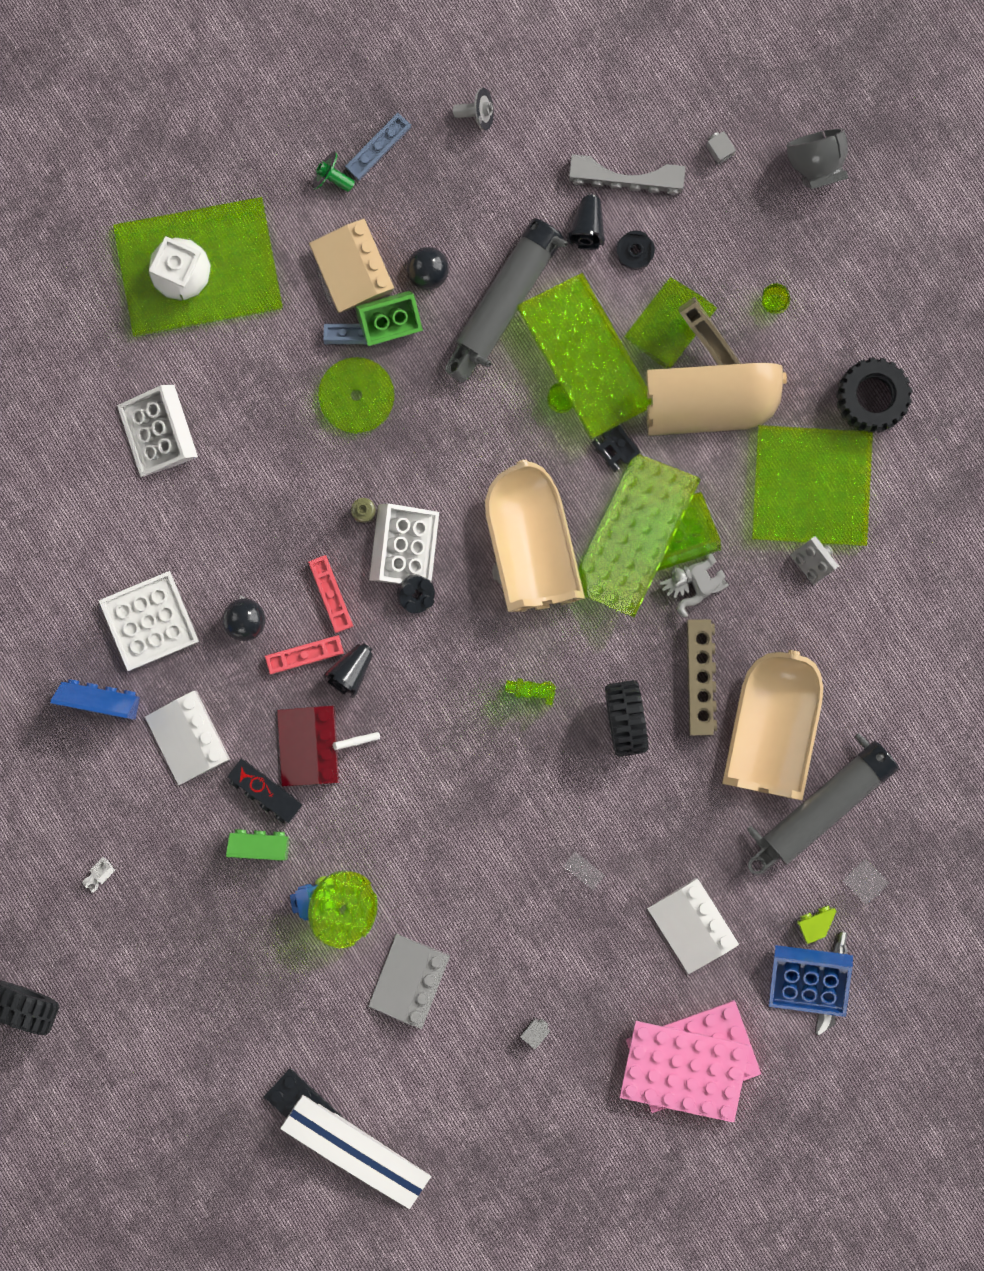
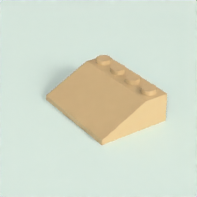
[309,219,394,313]

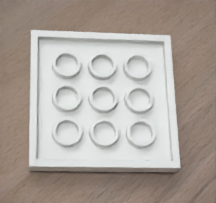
[99,571,199,671]

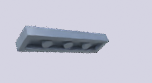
[345,113,412,181]

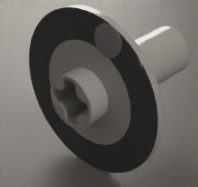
[453,88,494,130]

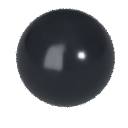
[407,247,449,290]
[222,598,266,641]

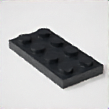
[264,1067,346,1120]

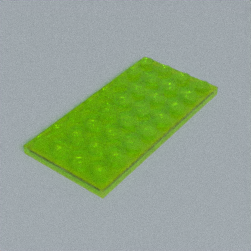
[517,273,651,440]
[578,454,701,618]

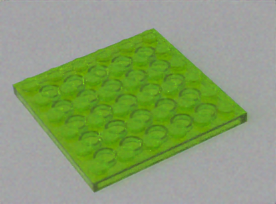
[752,425,873,546]

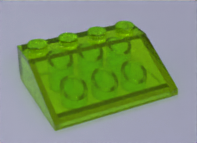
[624,277,717,369]
[629,492,721,574]

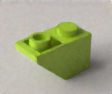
[797,905,836,944]

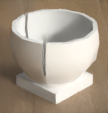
[149,236,211,300]

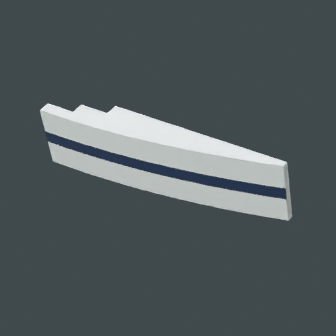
[280,1095,431,1209]

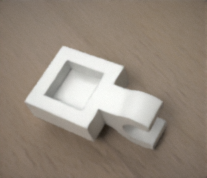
[82,857,115,892]

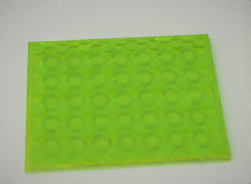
[113,197,283,337]

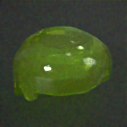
[761,283,790,315]
[547,382,576,414]

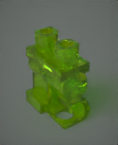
[505,678,556,706]

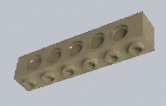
[687,619,717,736]

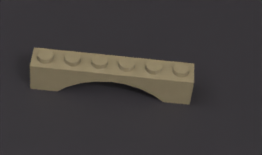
[679,297,742,365]

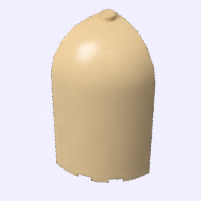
[646,363,787,436]
[485,460,585,612]
[722,650,823,800]

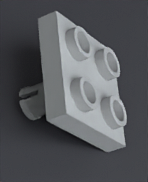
[790,536,839,585]

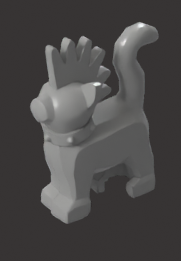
[660,554,729,617]

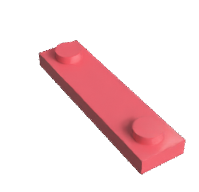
[308,555,354,633]
[265,635,344,675]

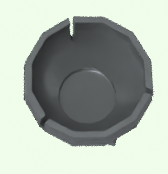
[786,129,848,189]

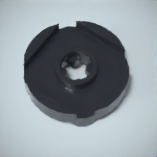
[616,230,655,270]
[397,574,435,613]

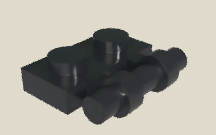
[591,422,641,472]

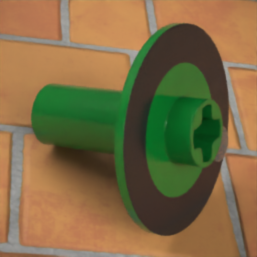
[313,152,355,192]

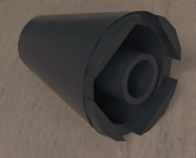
[567,194,605,250]
[323,643,373,698]

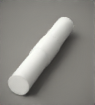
[333,732,380,750]

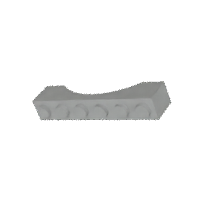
[569,154,686,195]

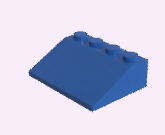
[50,679,140,720]
[769,945,853,1017]

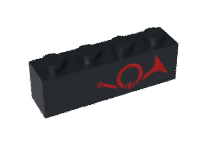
[227,758,304,824]

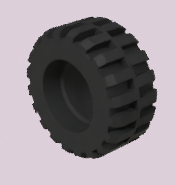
[836,357,912,433]
[605,680,649,757]
[0,980,59,1035]

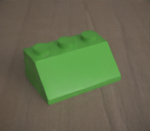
[355,291,423,346]
[226,829,289,861]

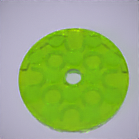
[318,357,395,434]
[308,870,378,948]

